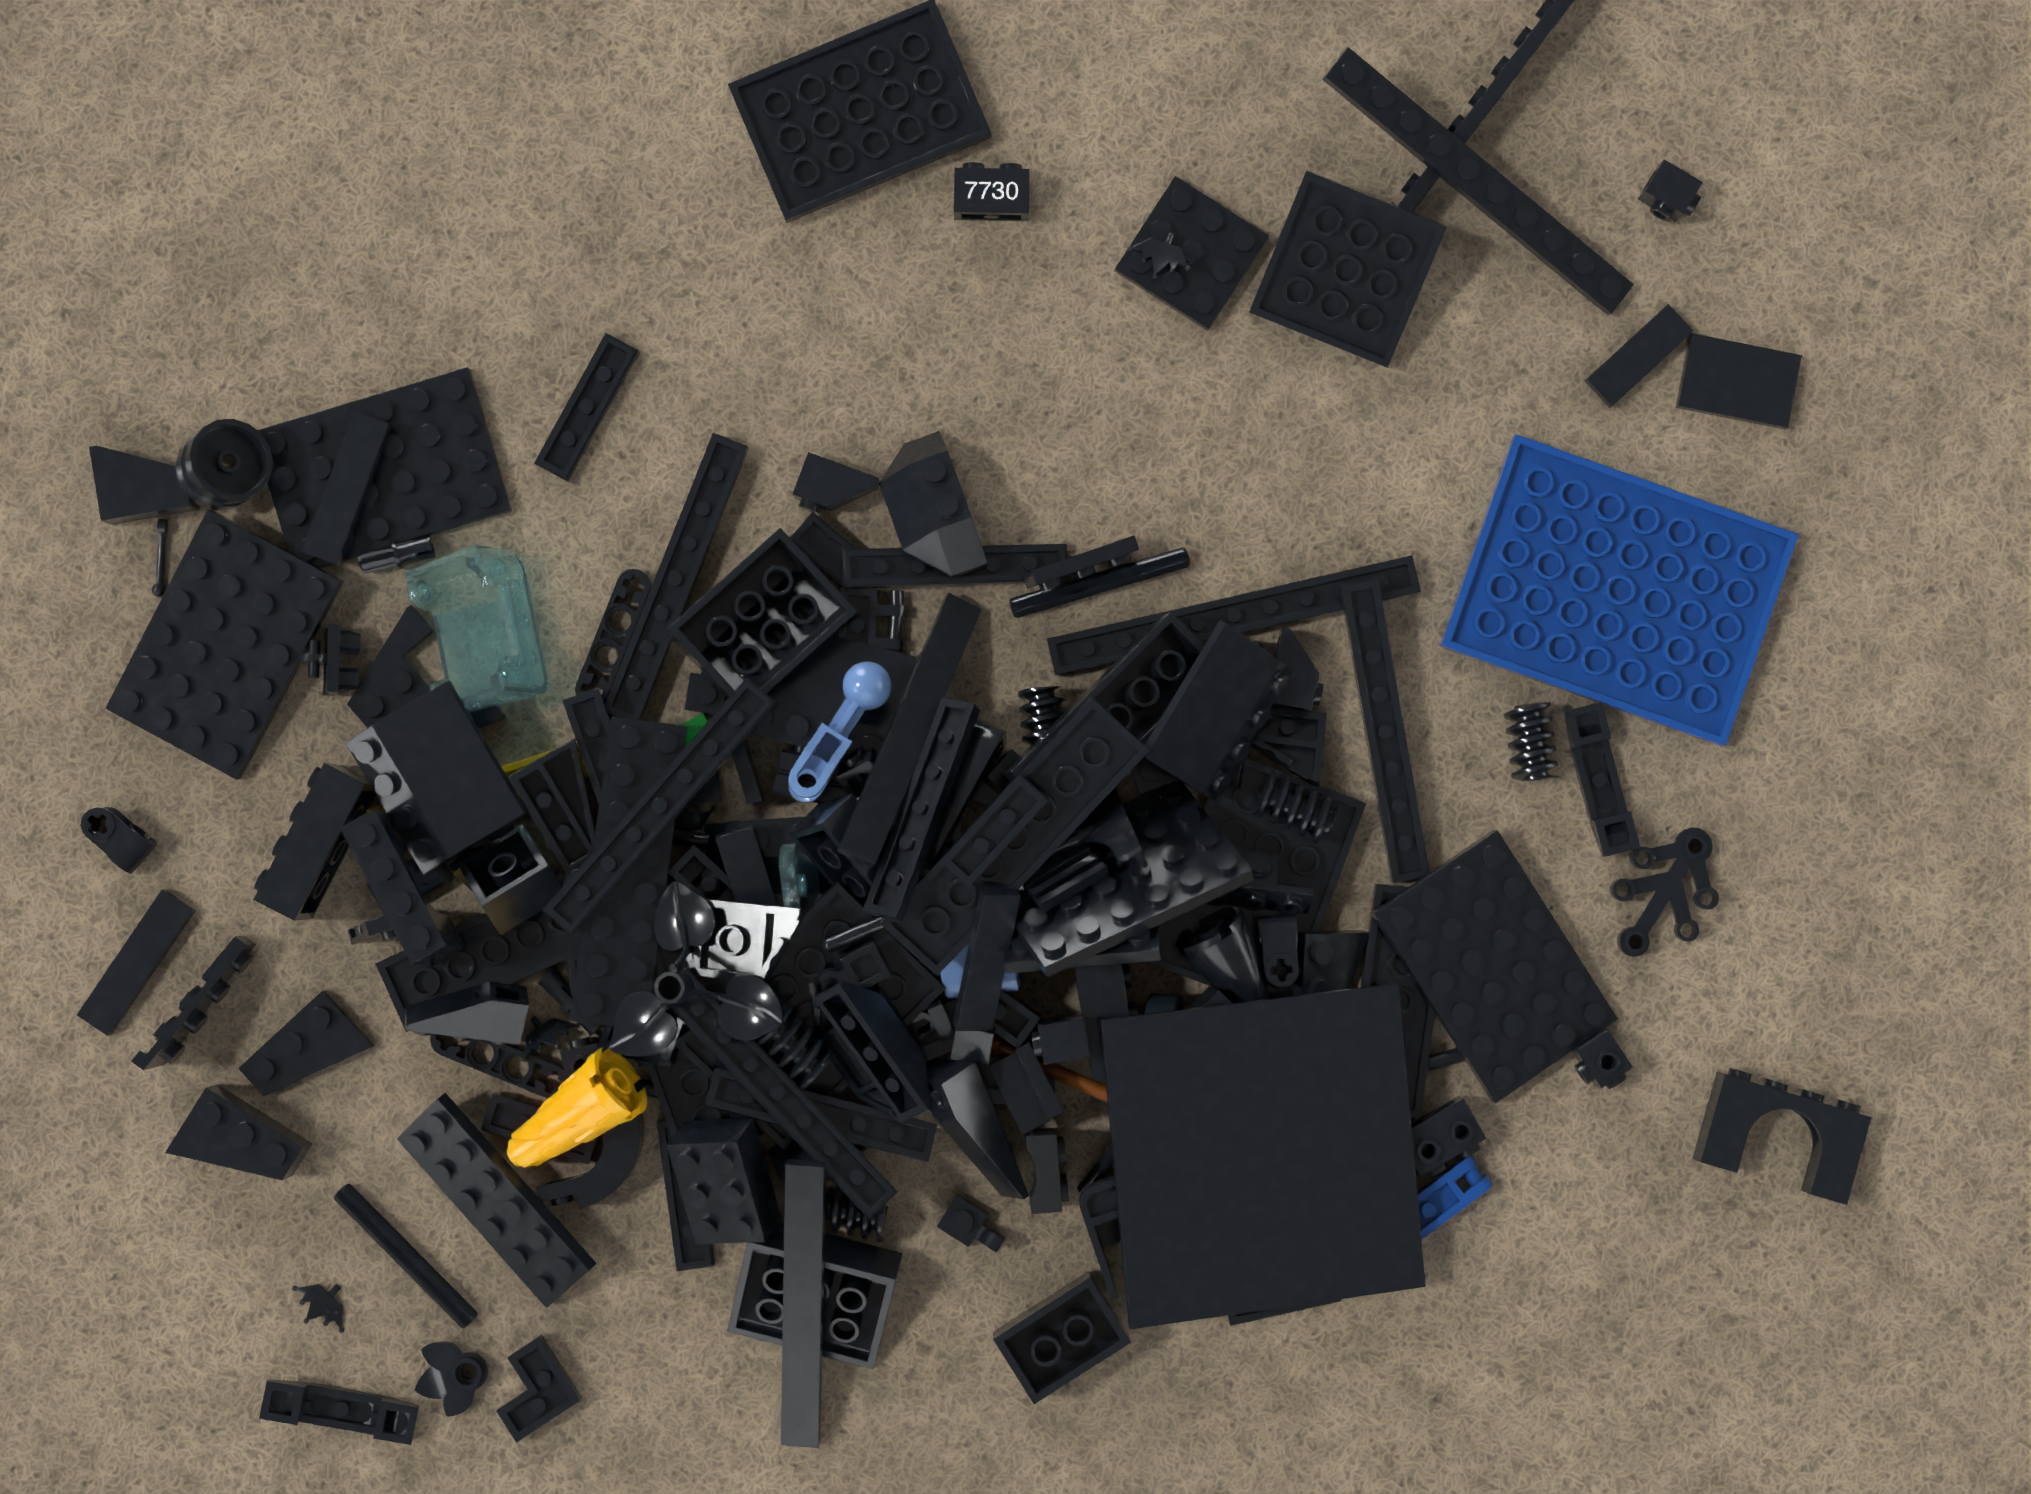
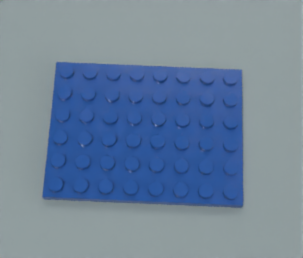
[1440,434,1799,747]

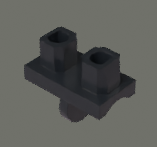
[297,624,361,696]

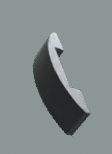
[1564,702,1640,857]
[259,1379,419,1445]

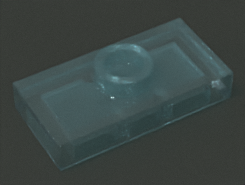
[779,844,807,908]

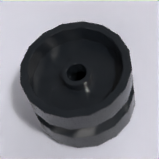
[175,419,273,511]

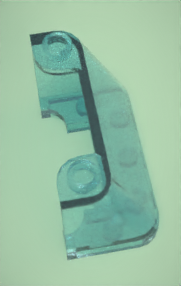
[405,544,548,712]

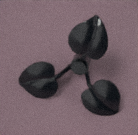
[609,881,783,1056]

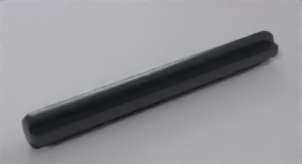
[1009,547,1190,618]
[334,1184,478,1328]

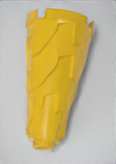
[507,1048,647,1168]

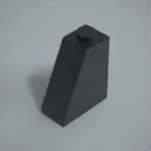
[89,445,200,525]

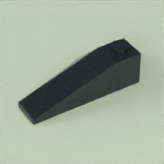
[926,1058,1029,1199]

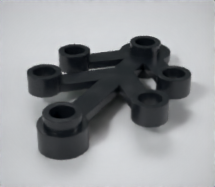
[1610,828,1719,957]

